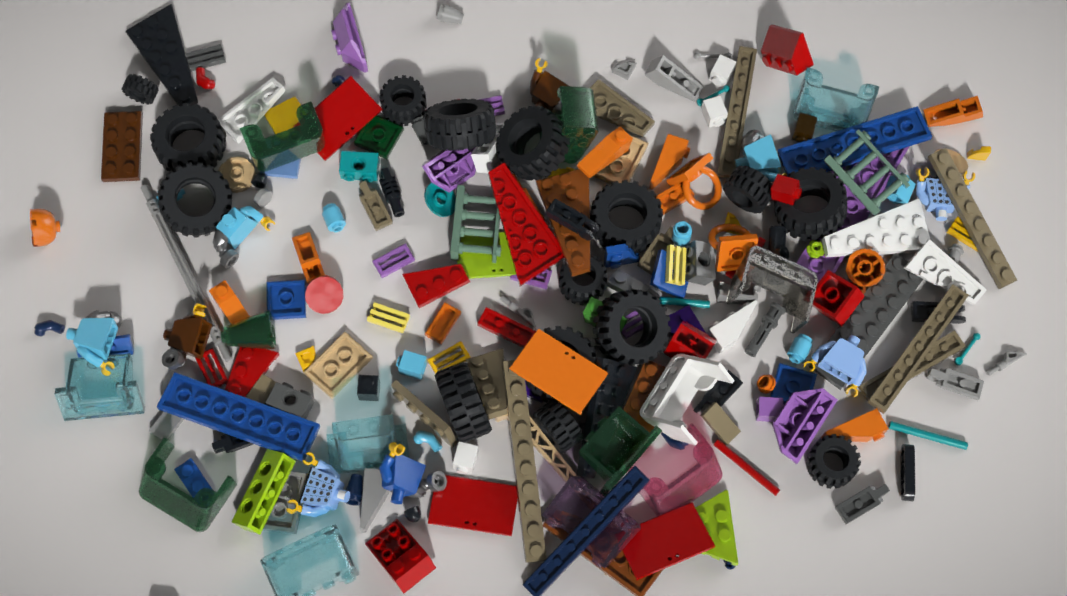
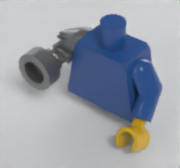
[379,442,447,504]

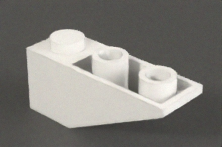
[707,300,757,354]

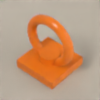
[666,153,722,210]
[708,224,758,272]

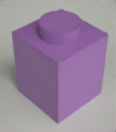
[756,397,784,422]

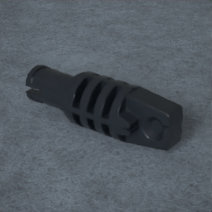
[379,167,405,218]

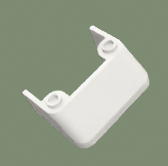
[640,354,734,446]

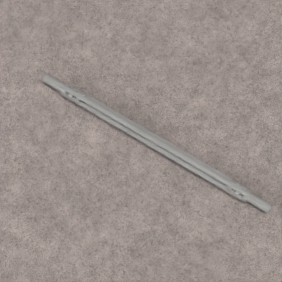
[141,185,232,361]

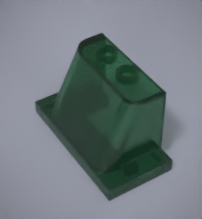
[578,406,662,497]

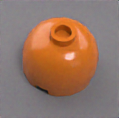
[30,209,60,247]
[846,249,886,287]

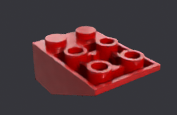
[365,519,436,594]

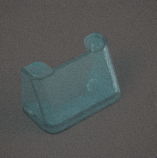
[793,67,879,131]

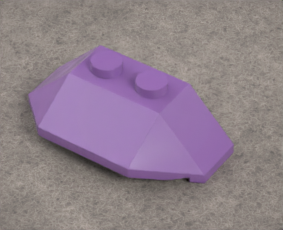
[331,2,368,73]
[422,147,476,192]
[772,388,838,464]

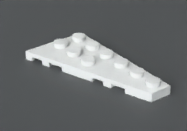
[822,199,930,257]

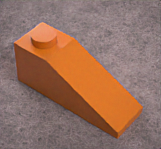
[577,126,633,179]
[649,134,690,190]
[209,280,260,342]
[821,408,888,442]

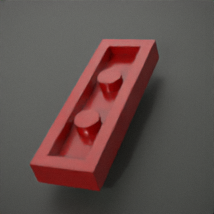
[477,307,536,348]

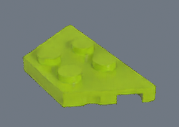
[696,490,738,566]

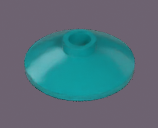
[424,183,456,217]

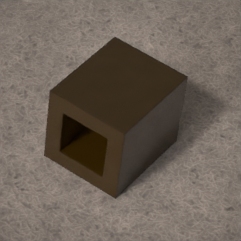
[792,113,818,143]

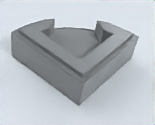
[612,61,637,80]

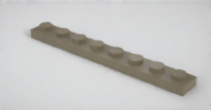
[717,46,757,178]
[928,148,1017,289]
[867,284,969,414]

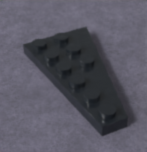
[125,4,198,107]
[576,357,637,479]

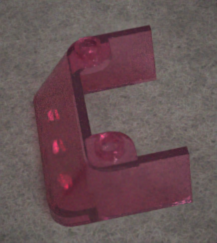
[628,423,723,516]

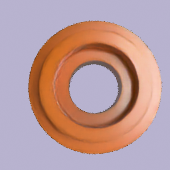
[757,375,776,394]

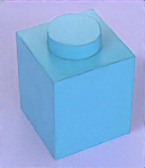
[885,174,916,204]
[396,350,428,380]

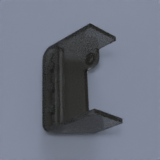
[726,246,818,334]

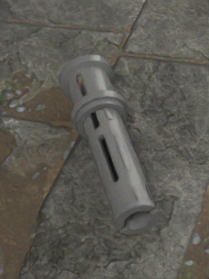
[745,302,786,357]

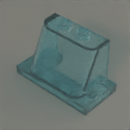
[54,353,145,421]
[327,414,410,474]

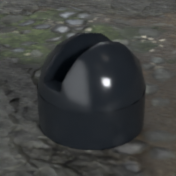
[251,172,267,188]
[404,506,421,522]

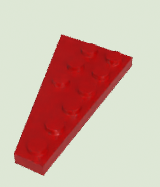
[488,163,564,286]

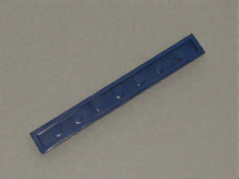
[522,466,650,596]

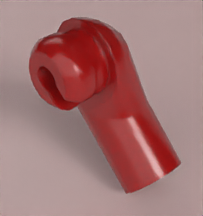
[196,67,215,90]

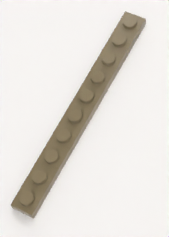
[502,360,547,563]

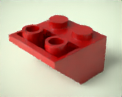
[664,321,717,359]

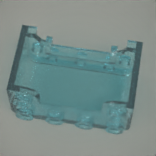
[260,525,360,596]

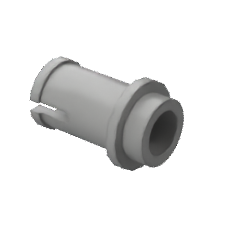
[948,244,964,264]

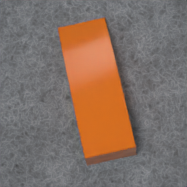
[923,96,983,127]
[292,232,325,284]

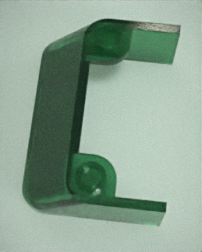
[139,437,237,532]

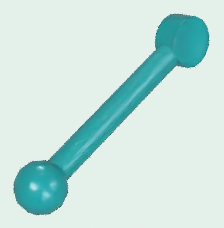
[697,85,730,106]
[954,333,981,365]

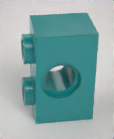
[339,151,380,183]

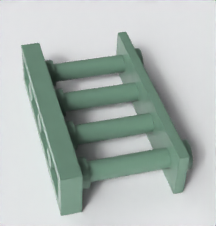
[824,129,910,216]
[450,185,501,263]

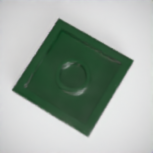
[354,115,404,160]

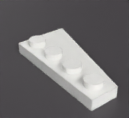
[218,78,285,144]
[904,239,986,305]

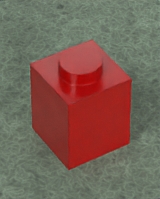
[771,174,802,205]

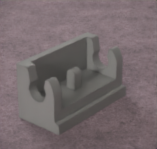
[717,281,758,305]

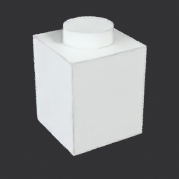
[709,54,736,87]
[701,96,728,127]
[453,441,479,475]

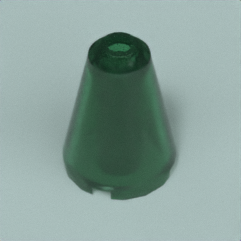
[221,310,276,349]

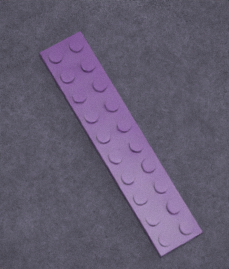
[791,146,910,287]

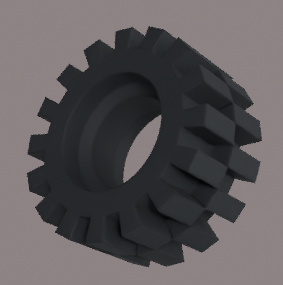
[121,74,159,105]

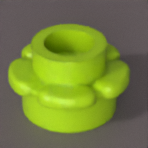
[806,240,824,258]

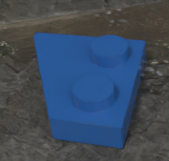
[604,244,640,269]

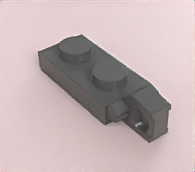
[835,484,890,524]

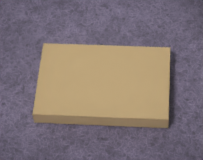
[593,135,649,184]
[304,331,373,399]

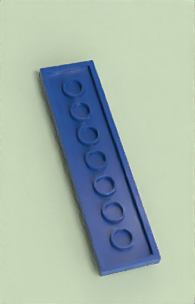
[777,106,932,177]
[157,372,320,461]

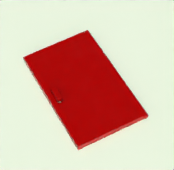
[293,76,382,161]
[428,475,518,536]
[614,502,715,581]

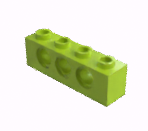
[231,449,296,535]

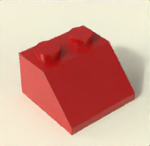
[806,270,864,326]

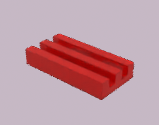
[195,348,228,388]

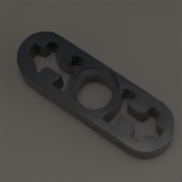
[900,444,915,502]

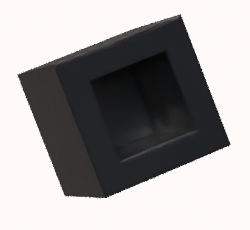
[357,375,380,401]

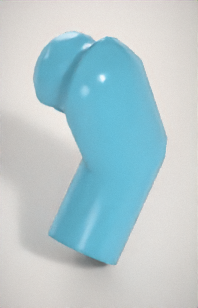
[413,430,442,452]

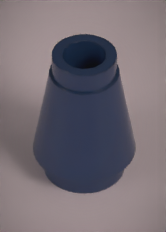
[346,474,363,506]

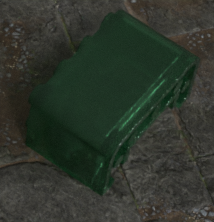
[539,86,599,164]
[240,102,325,172]

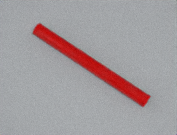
[713,439,780,496]

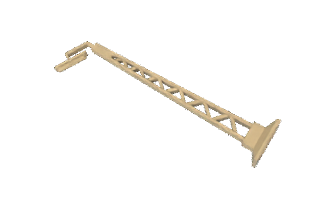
[495,409,620,575]

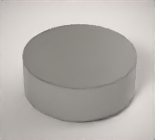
[254,188,272,207]

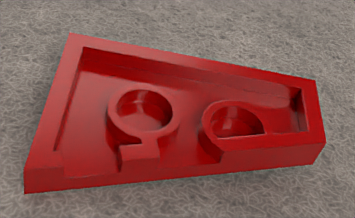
[402,264,470,308]
[225,343,279,398]

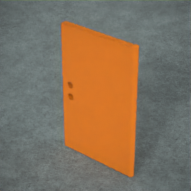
[509,329,608,415]

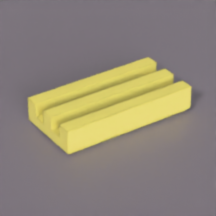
[665,244,687,286]
[367,302,410,333]

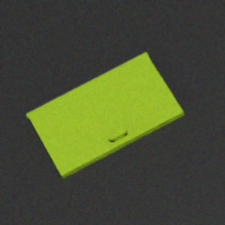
[457,232,516,279]

